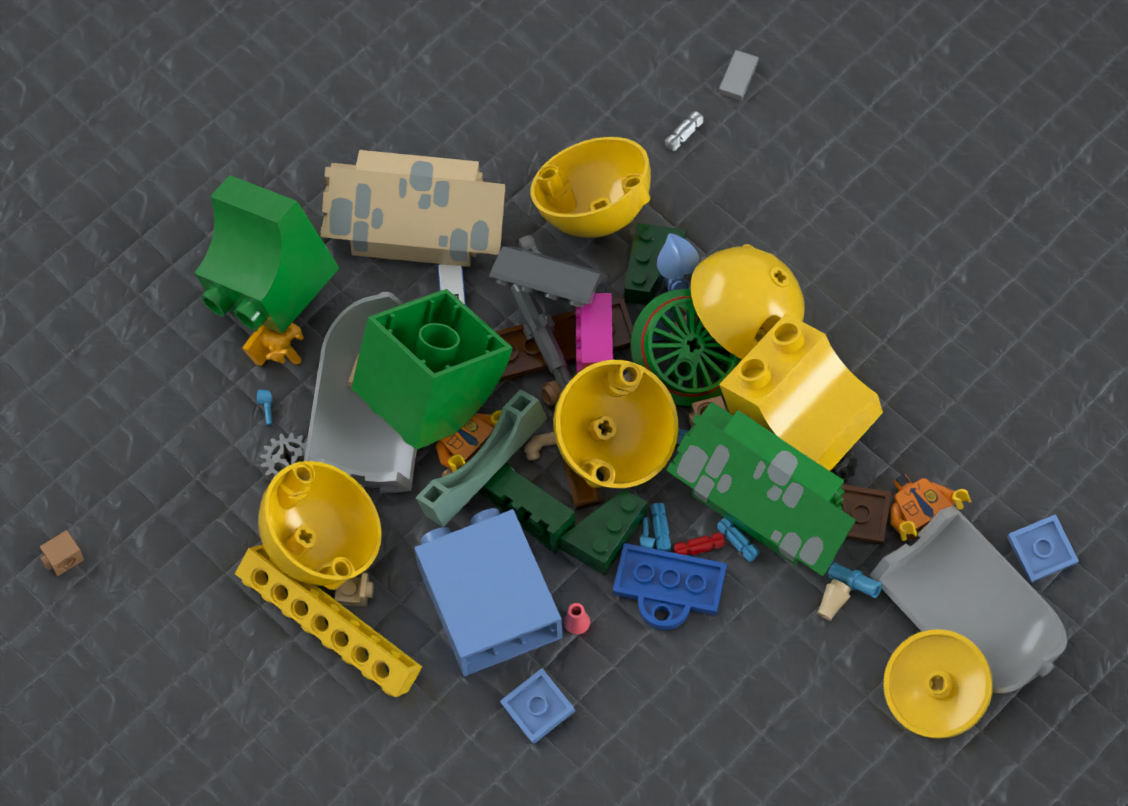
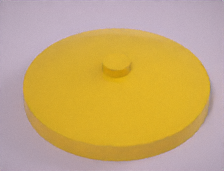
[884,629,993,739]

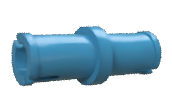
[828,562,882,598]

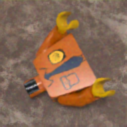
[436,410,502,472]
[890,474,971,541]

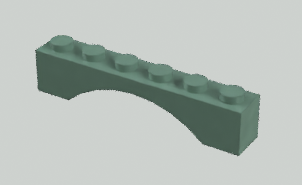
[416,389,547,527]

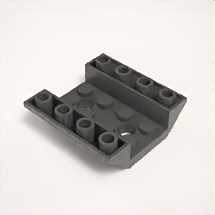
[489,246,609,308]

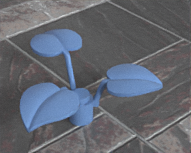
[643,233,699,341]

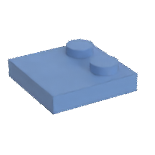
[1007,514,1079,583]
[500,668,576,744]

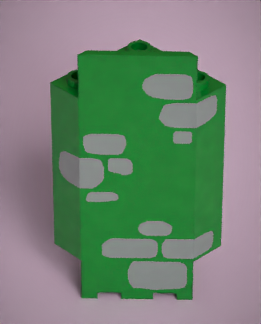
[666,401,856,576]

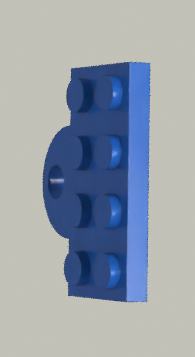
[613,543,727,630]

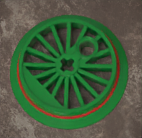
[630,289,742,406]

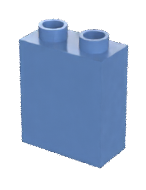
[414,508,563,677]

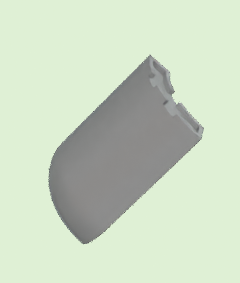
[304,292,417,493]
[870,505,1067,693]

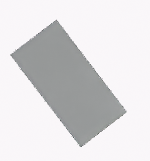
[719,50,758,101]

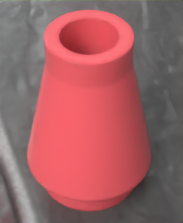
[564,603,590,634]

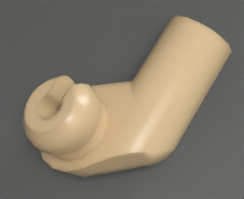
[524,432,556,460]

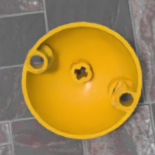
[531,137,651,238]
[691,244,805,359]
[553,360,678,488]
[258,461,382,590]

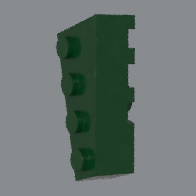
[478,463,575,554]

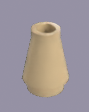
[817,579,851,621]

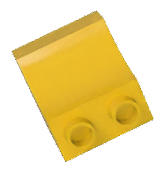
[719,313,883,471]

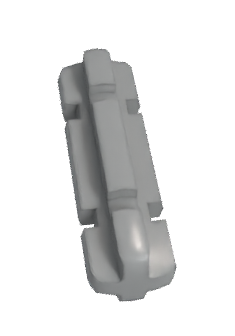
[665,111,704,151]

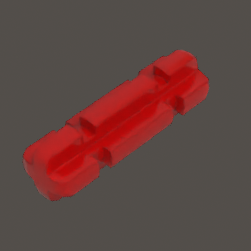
[674,532,725,556]

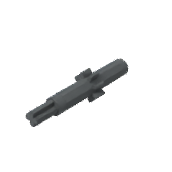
[511,284,572,391]

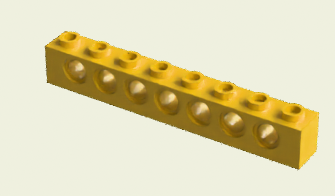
[235,544,422,697]

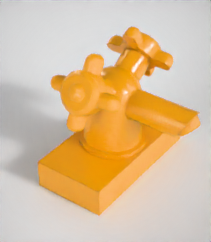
[242,323,304,366]

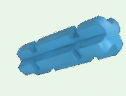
[651,503,671,552]
[717,518,759,562]

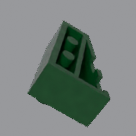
[624,223,686,306]
[560,489,647,575]

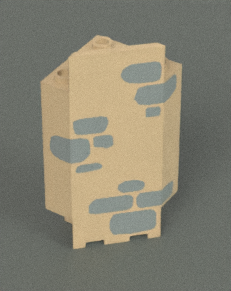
[320,150,505,267]

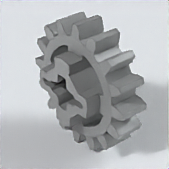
[260,433,307,480]

